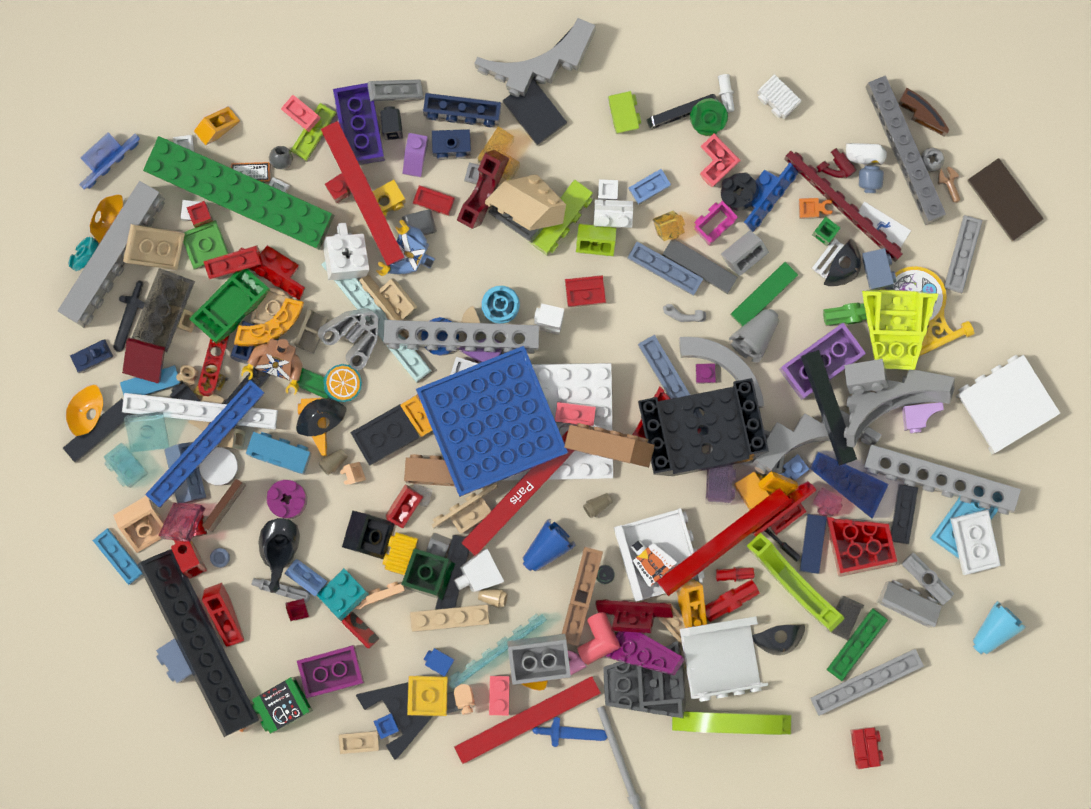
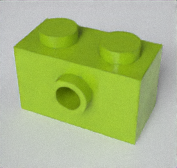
[607,91,641,133]
[576,224,616,257]

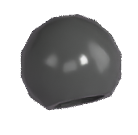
[269,146,293,170]

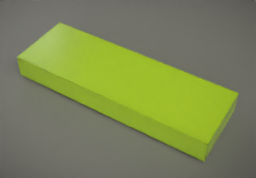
[290,103,337,161]

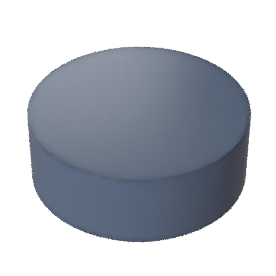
[210,548,230,568]

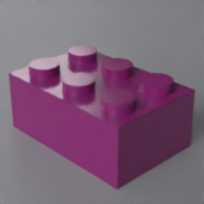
[297,645,365,699]

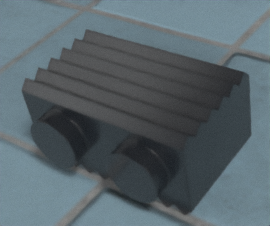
[380,106,403,140]

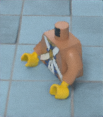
[241,339,303,395]

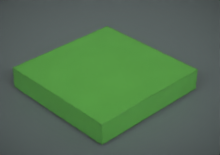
[183,220,229,270]

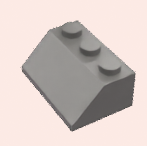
[876,580,941,628]

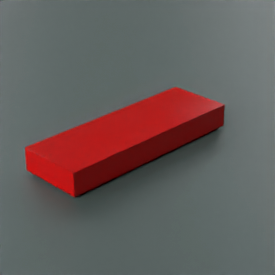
[203,245,263,280]

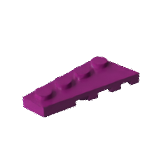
[605,631,685,676]

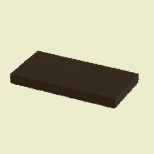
[967,158,1044,241]

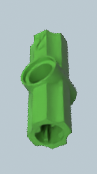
[823,302,867,326]

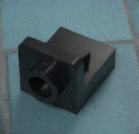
[170,383,201,402]

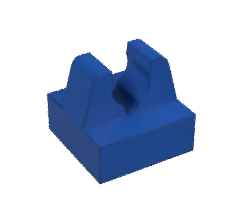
[373,713,399,739]

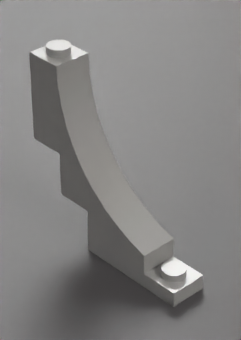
[751,410,881,475]

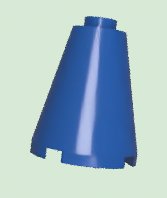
[523,519,576,571]

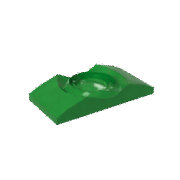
[189,269,270,344]

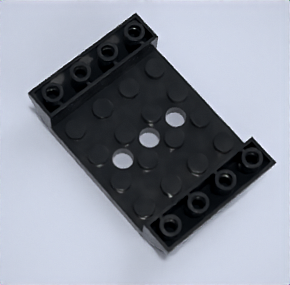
[638,378,769,476]

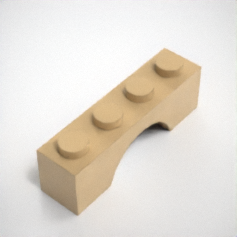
[410,605,490,632]

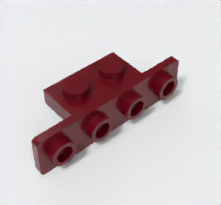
[595,599,674,633]

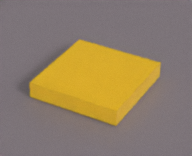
[407,676,448,716]

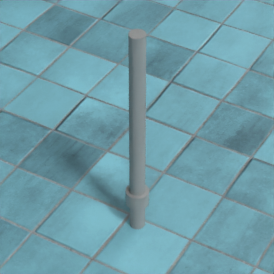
[597,706,642,809]

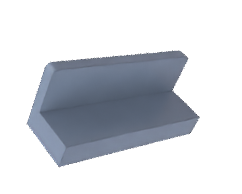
[164,442,206,505]

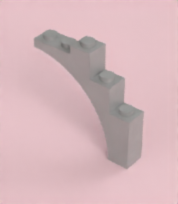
[474,18,596,97]
[844,370,955,448]

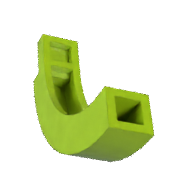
[747,533,845,632]
[672,711,791,735]

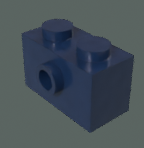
[432,129,471,160]

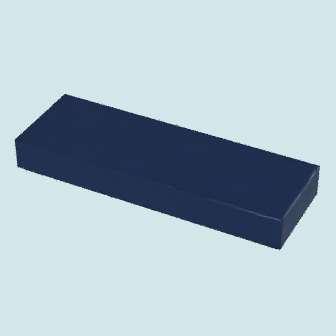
[799,514,827,574]

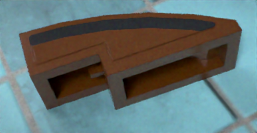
[898,88,949,137]

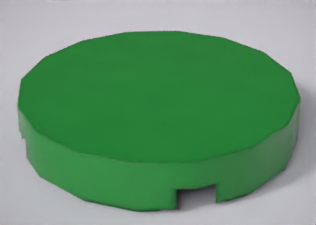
[690,98,728,136]

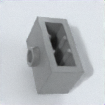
[721,230,769,276]
[844,359,888,394]

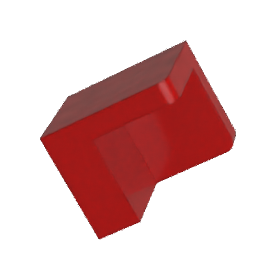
[186,201,213,228]

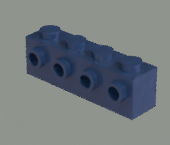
[423,93,501,127]

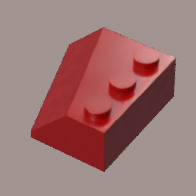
[827,517,897,577]

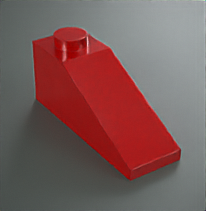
[202,583,244,647]

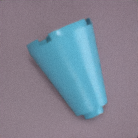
[973,601,1026,654]

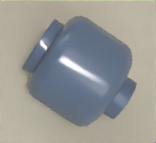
[858,165,884,193]

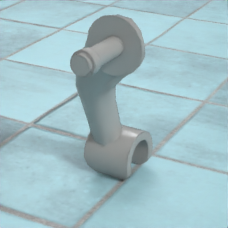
[663,304,706,322]

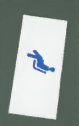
[858,201,911,248]

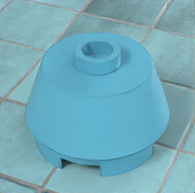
[482,286,520,324]

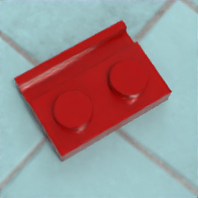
[565,275,606,307]

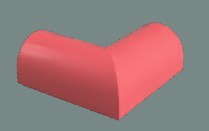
[700,134,741,187]
[577,612,621,665]

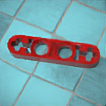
[198,336,229,397]

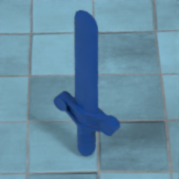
[532,717,607,747]

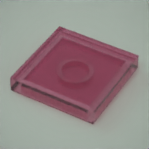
[158,502,205,542]

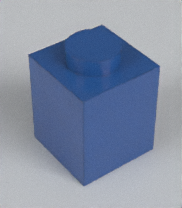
[423,648,455,677]

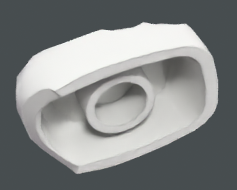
[846,143,887,165]

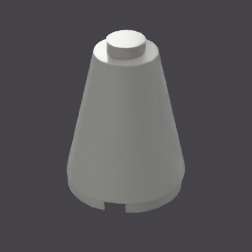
[729,309,779,362]

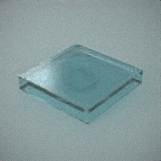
[124,411,169,452]

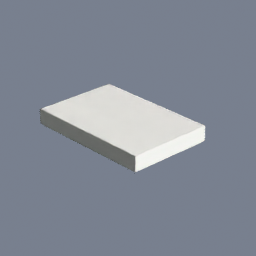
[950,509,1001,575]

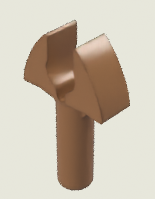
[938,167,960,203]

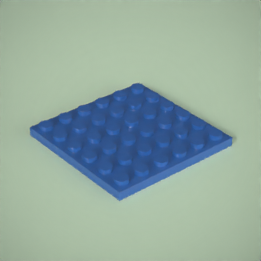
[416,346,568,497]

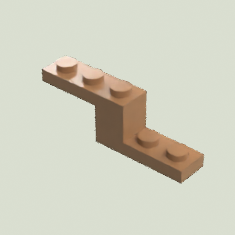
[562,547,603,646]

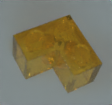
[478,126,520,180]

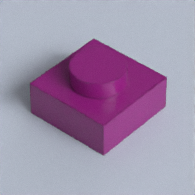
[695,363,716,384]

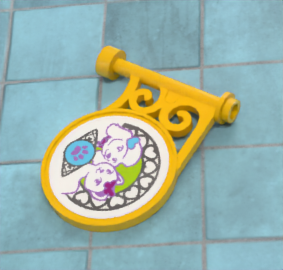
[893,266,975,356]

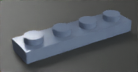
[627,242,703,296]

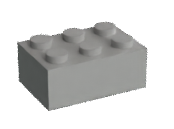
[507,634,571,685]

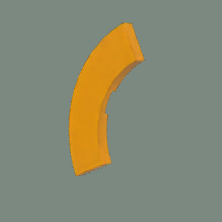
[234,298,304,346]

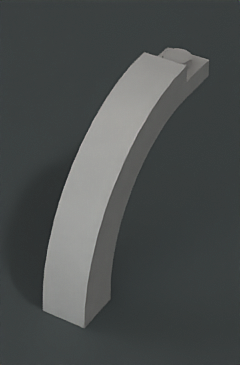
[679,337,764,414]

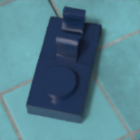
[70,339,114,373]

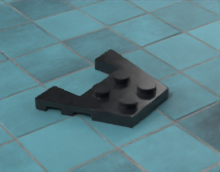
[356,682,433,760]

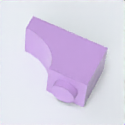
[902,402,944,433]

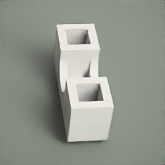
[534,303,564,335]

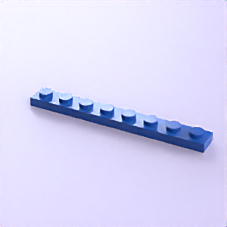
[145,380,265,508]

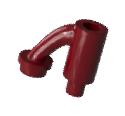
[816,148,857,178]

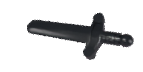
[113,280,148,351]

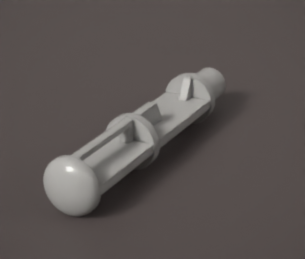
[251,578,310,603]

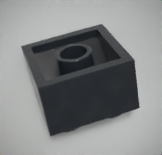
[342,510,394,559]

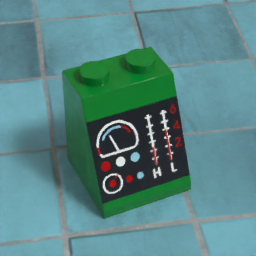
[252,677,313,734]

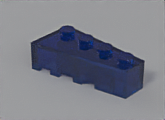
[809,451,889,519]

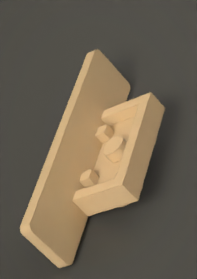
[359,275,418,339]
[431,483,498,534]

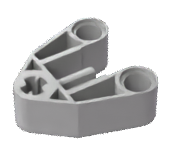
[318,308,378,370]

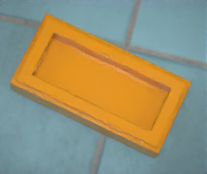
[759,471,799,495]

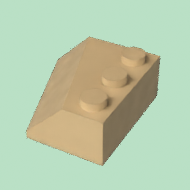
[485,175,566,230]

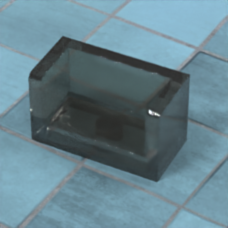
[826,596,864,641]

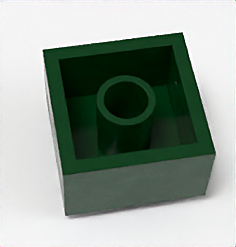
[401,548,455,600]

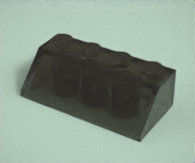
[132,268,195,353]

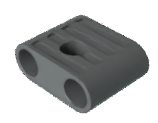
[402,209,437,236]

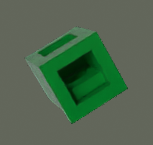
[812,217,841,246]

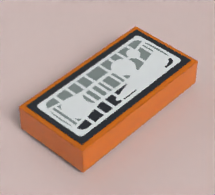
[231,162,270,182]

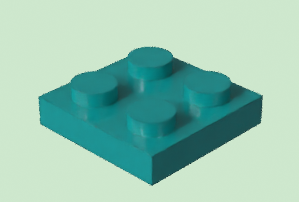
[317,568,369,621]

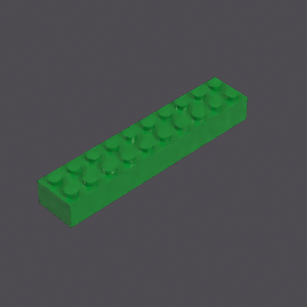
[143,136,335,250]

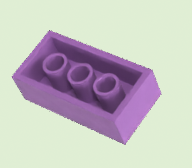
[779,323,866,400]

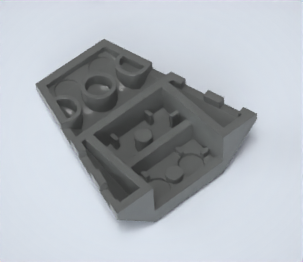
[603,641,686,719]

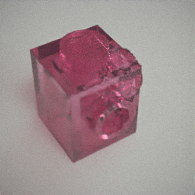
[811,487,843,517]

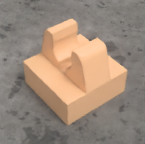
[340,462,366,485]

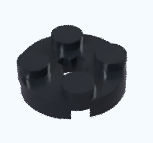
[721,172,759,211]

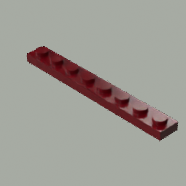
[784,151,903,262]

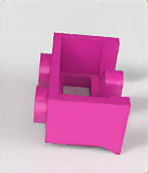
[694,201,738,246]

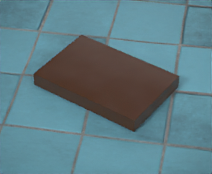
[203,479,246,532]

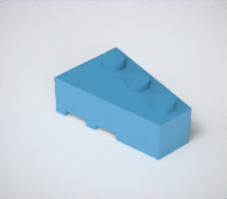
[246,432,312,475]

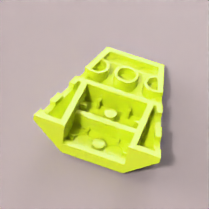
[862,289,938,370]

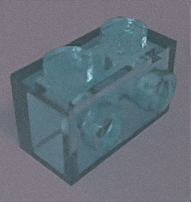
[104,442,148,488]

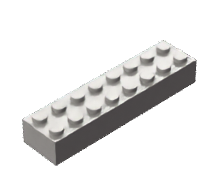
[58,181,165,328]

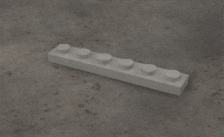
[810,649,924,716]

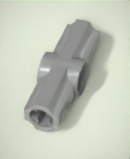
[901,552,954,606]

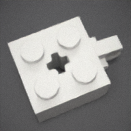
[323,223,369,281]

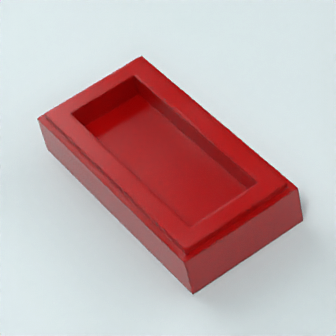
[413,185,455,216]

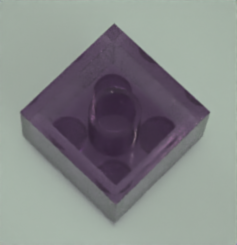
[705,465,736,505]

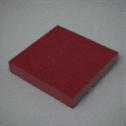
[122,337,165,384]

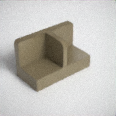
[294,309,328,354]

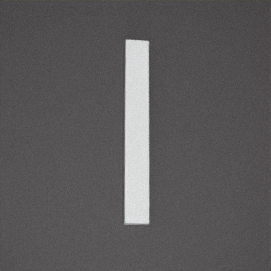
[122,393,278,430]

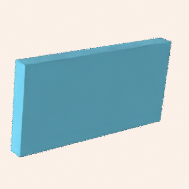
[930,487,1002,559]

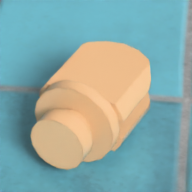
[454,684,475,715]

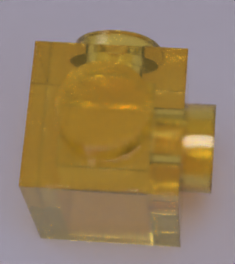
[653,211,685,241]

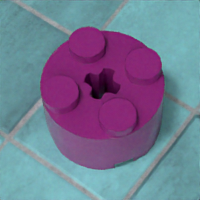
[267,480,307,519]

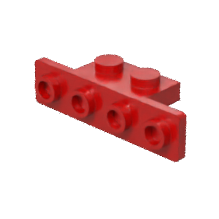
[239,245,305,300]
[752,481,817,536]

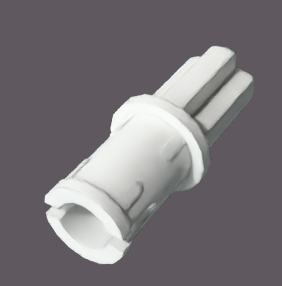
[718,74,734,113]

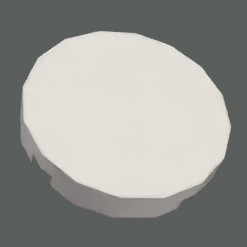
[199,447,238,486]

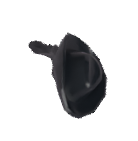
[258,518,300,593]

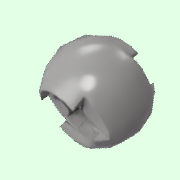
[921,148,944,172]

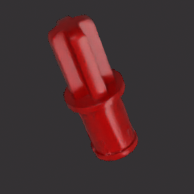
[716,567,755,582]

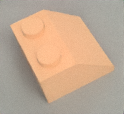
[113,496,170,553]

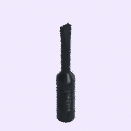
[764,528,801,562]

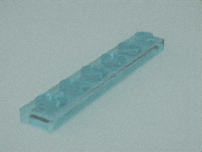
[448,613,547,689]

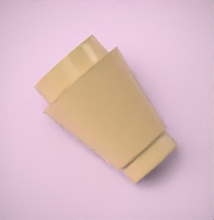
[478,589,508,608]

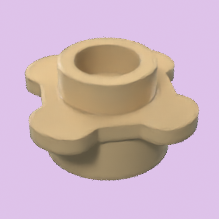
[176,365,198,385]

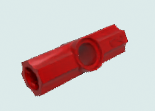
[705,579,760,622]

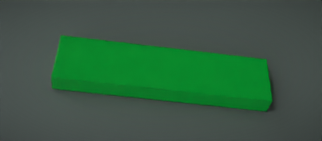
[730,262,798,326]
[826,608,888,681]

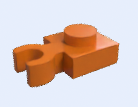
[799,198,832,219]

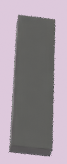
[662,238,738,294]

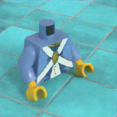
[376,220,435,276]

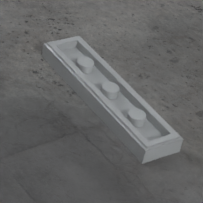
[944,215,983,294]

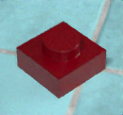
[285,598,309,622]

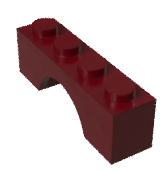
[457,149,510,229]

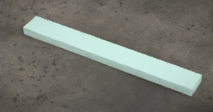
[321,262,431,383]

